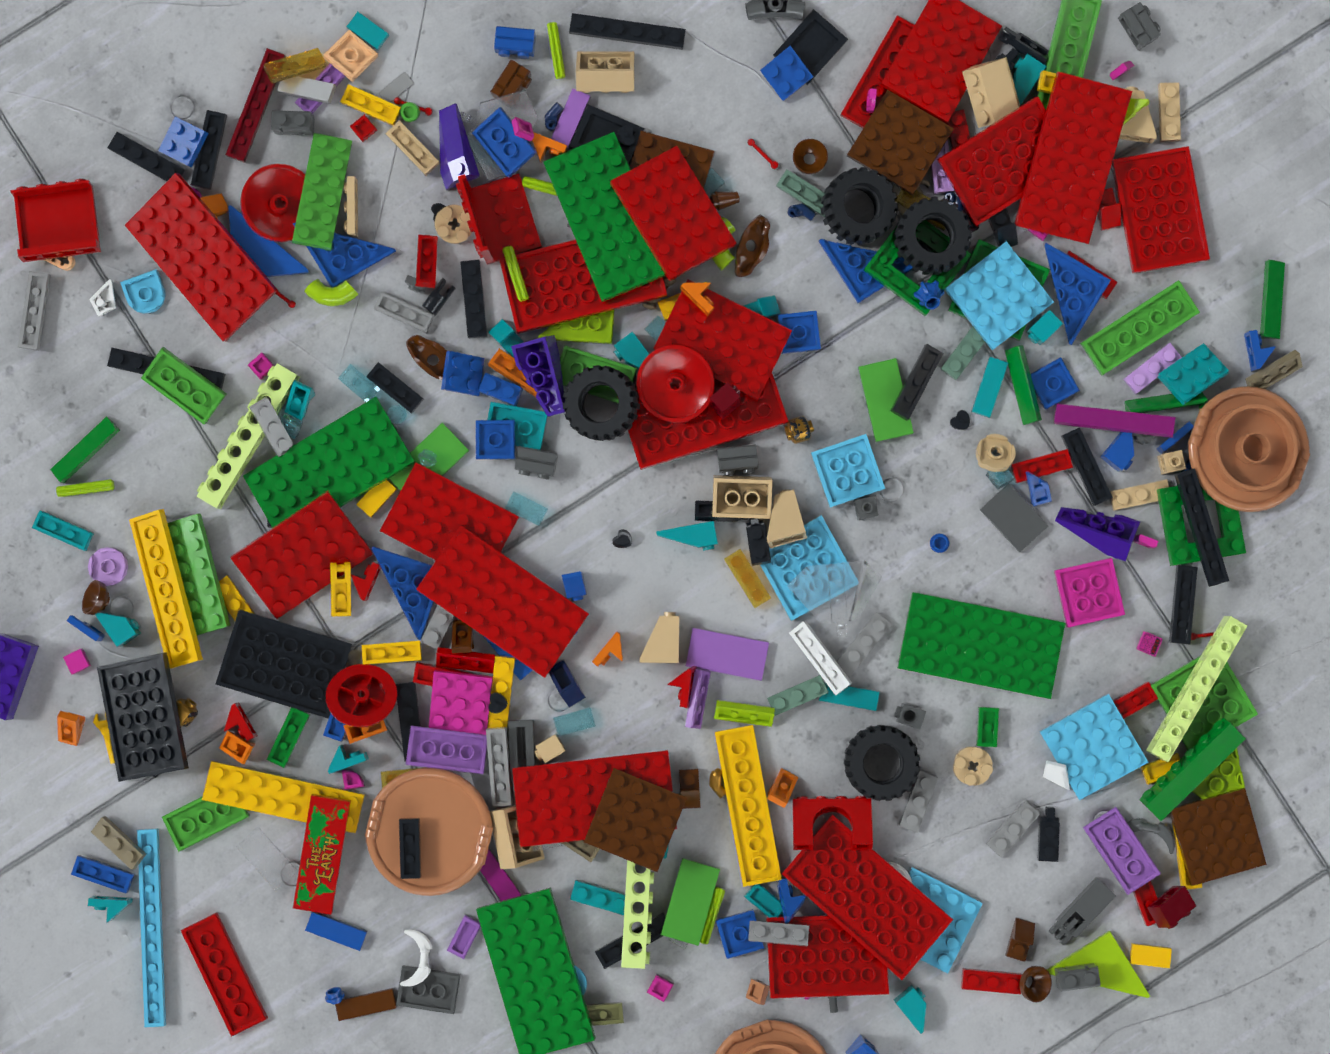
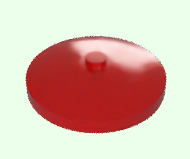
[240,164,305,242]
[636,344,715,422]

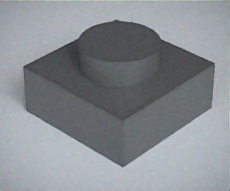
[405,275,427,293]

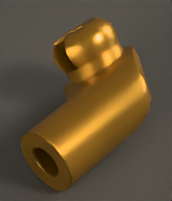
[709,768,726,799]

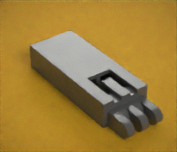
[508,720,535,793]
[1049,877,1116,945]

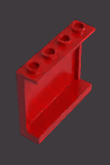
[10,179,101,263]

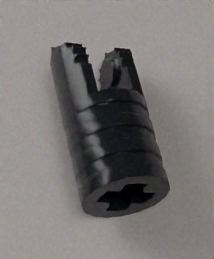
[422,278,456,316]

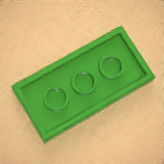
[560,345,638,404]
[141,347,227,425]
[858,358,914,442]
[389,423,469,491]
[162,796,250,852]
[660,858,720,946]

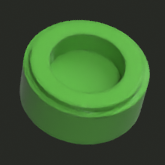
[400,102,420,122]

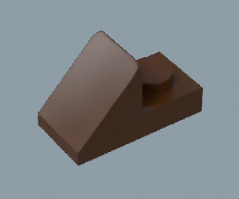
[451,620,474,653]
[679,769,701,809]
[1005,918,1035,962]

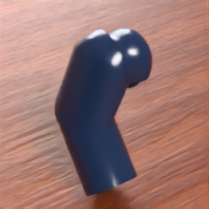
[545,102,564,131]
[944,192,964,212]
[787,203,816,221]

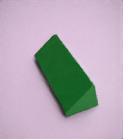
[1260,260,1285,339]
[1005,345,1042,425]
[1124,392,1207,413]
[50,416,120,483]

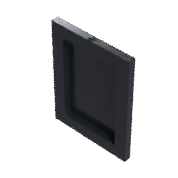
[773,9,848,86]
[570,104,644,165]

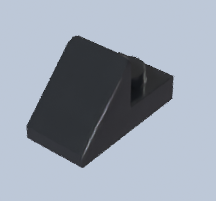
[988,208,1018,247]

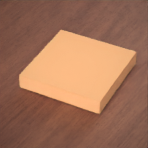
[323,29,378,82]

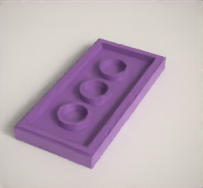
[685,628,769,681]
[406,726,487,774]
[1083,807,1161,895]

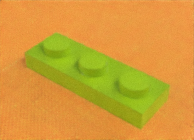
[714,700,775,727]

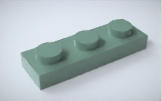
[776,169,825,218]
[941,326,985,380]
[767,675,829,716]

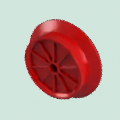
[326,664,397,727]

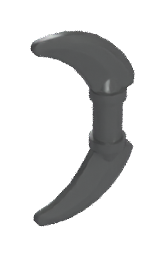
[1127,818,1175,854]

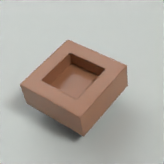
[745,979,769,1005]

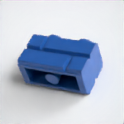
[494,26,536,59]
[478,373,523,406]

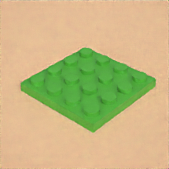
[1151,655,1258,750]

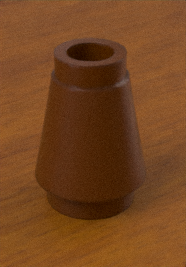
[710,191,740,211]

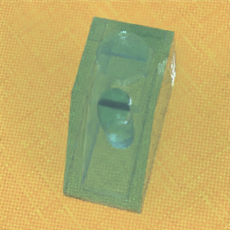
[338,364,380,403]

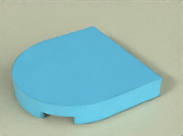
[120,269,165,314]

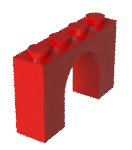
[793,796,873,850]

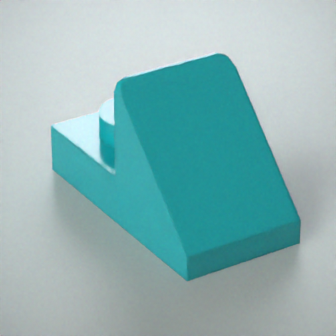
[744,295,781,318]
[488,319,524,358]
[284,380,315,420]
[328,744,369,774]
[88,896,133,923]

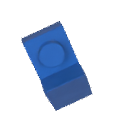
[1244,330,1275,372]
[777,879,806,924]

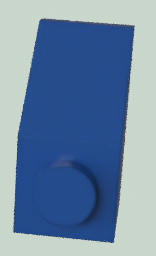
[1100,432,1134,472]
[562,571,587,601]
[845,1034,879,1054]

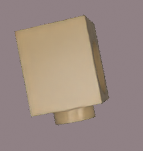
[1157,450,1186,475]
[534,733,566,763]

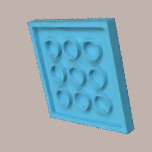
[944,241,1054,350]
[760,515,859,621]
[1039,694,1149,800]
[909,867,983,974]

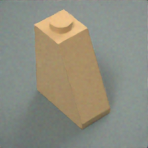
[1119,86,1157,144]
[767,489,807,548]
[640,612,679,663]

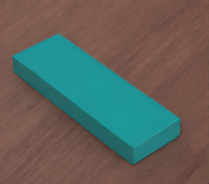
[971,357,1008,418]
[32,510,94,551]
[818,682,880,711]

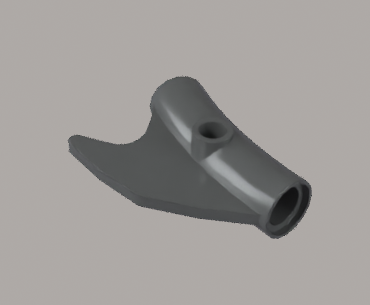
[745,0,805,20]

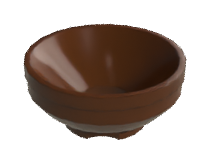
[793,139,828,174]
[82,580,110,615]
[1020,966,1052,1003]

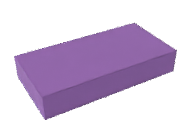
[447,915,481,959]

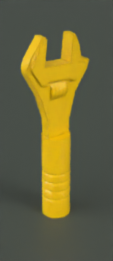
[93,713,115,764]

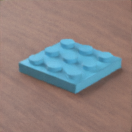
[811,434,885,508]

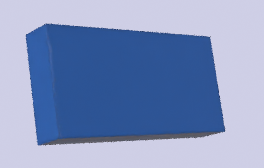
[1156,421,1194,454]

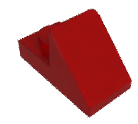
[1097,188,1121,230]
[351,562,381,601]
[668,666,697,708]
[224,702,258,741]

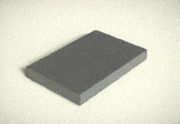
[980,483,1048,552]
[396,965,461,1014]

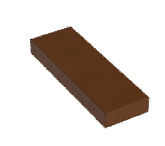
[335,988,397,1021]

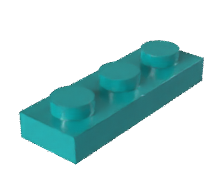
[570,880,625,915]

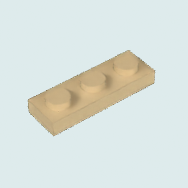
[1158,82,1181,142]
[385,120,440,176]
[344,176,358,238]
[1110,479,1169,511]

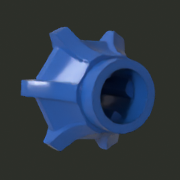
[914,280,944,310]

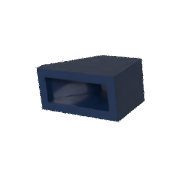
[549,660,586,708]

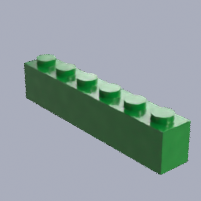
[1139,718,1246,821]

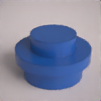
[930,533,949,553]
[325,987,345,1005]

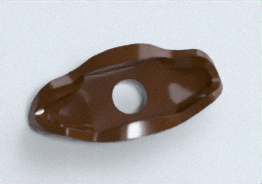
[735,214,770,277]
[406,335,447,380]

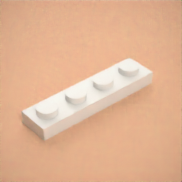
[789,621,852,695]

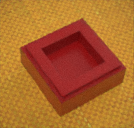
[350,114,377,142]

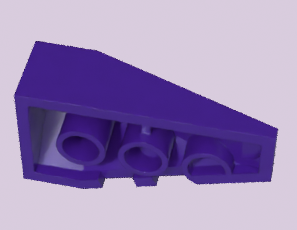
[439,103,480,190]
[511,335,566,417]
[1055,507,1140,561]

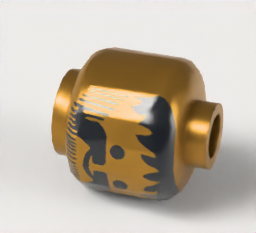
[784,416,814,444]
[176,698,198,727]

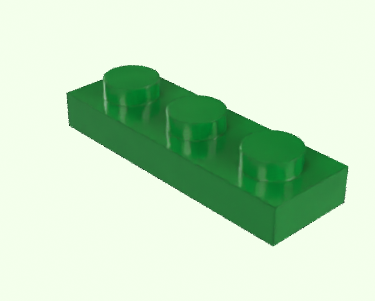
[266,707,311,768]

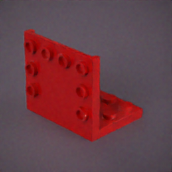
[456,173,542,264]

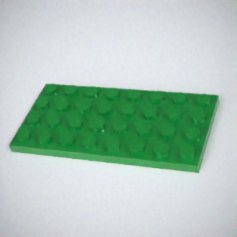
[543,132,666,302]
[243,397,416,528]
[897,592,1065,699]
[476,887,596,1054]

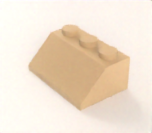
[576,51,634,93]
[962,57,1020,128]
[712,475,772,519]
[489,805,545,869]

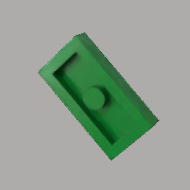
[976,707,999,747]

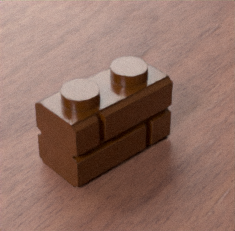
[490,60,532,108]

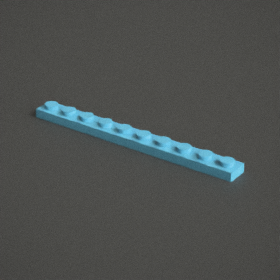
[137,828,166,1027]

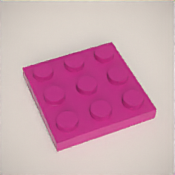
[1054,558,1125,627]
[429,670,493,735]

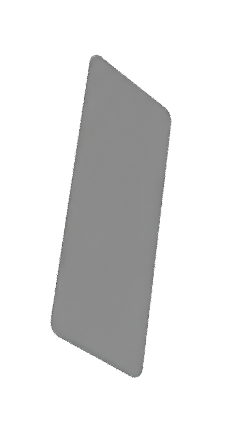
[379,72,414,103]

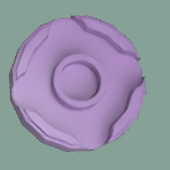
[88,547,128,586]

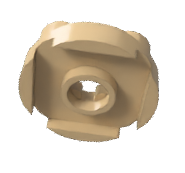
[434,204,472,244]
[976,434,1016,472]
[953,746,993,786]

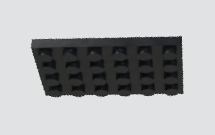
[215,609,352,719]
[97,652,189,782]

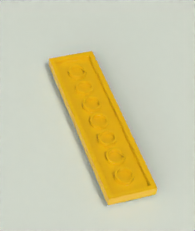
[129,509,203,669]
[715,725,782,887]
[202,761,365,833]

